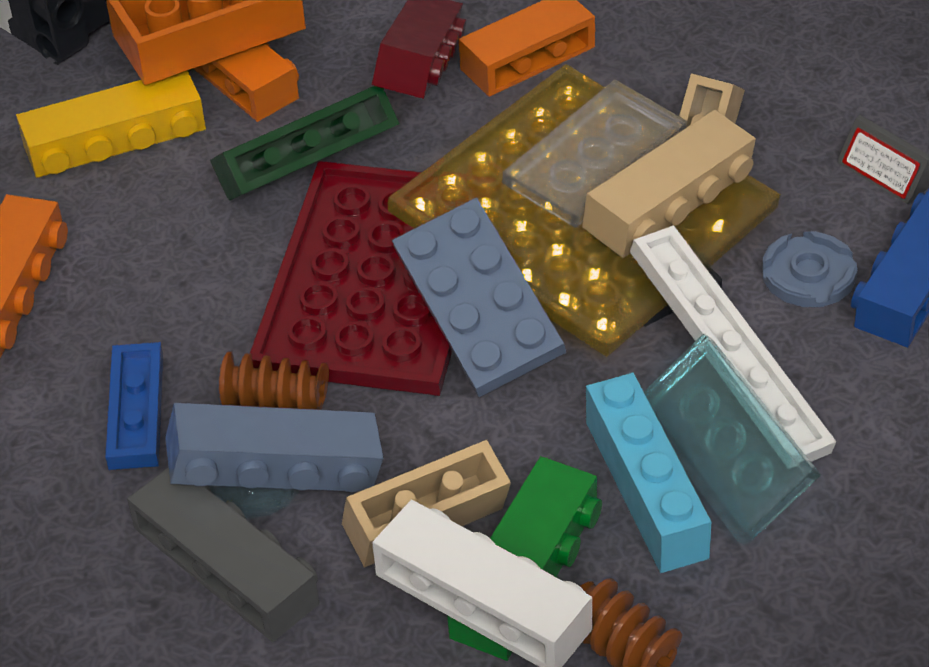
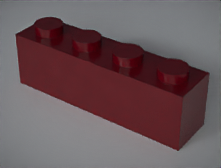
[372,0,467,99]

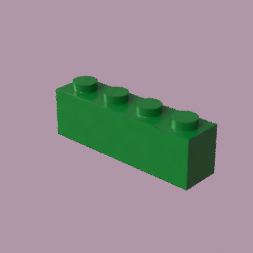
[447,456,602,661]

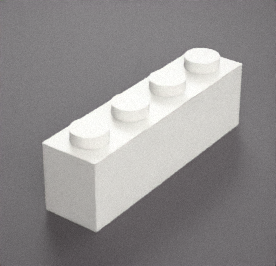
[372,499,592,667]

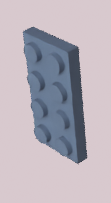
[392,197,566,397]

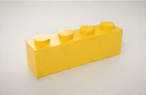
[16,70,206,178]

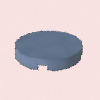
[762,231,858,307]

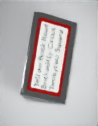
[838,115,929,204]

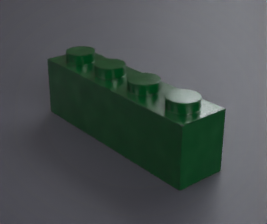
[210,86,399,201]

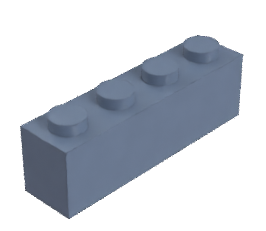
[165,403,384,492]

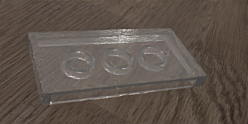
[502,80,688,228]

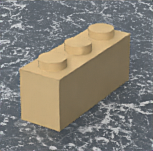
[342,440,511,568]

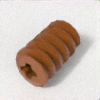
[219,351,329,410]
[580,578,682,667]

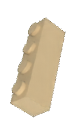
[582,109,756,258]

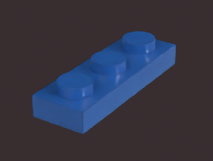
[105,342,163,470]

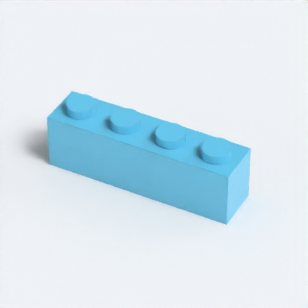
[586,373,712,573]

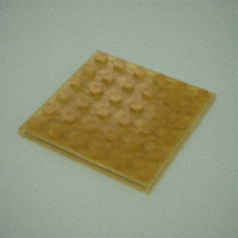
[388,64,781,357]

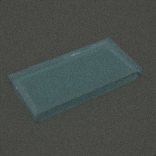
[644,333,821,545]

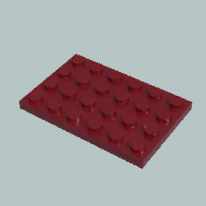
[250,161,496,396]

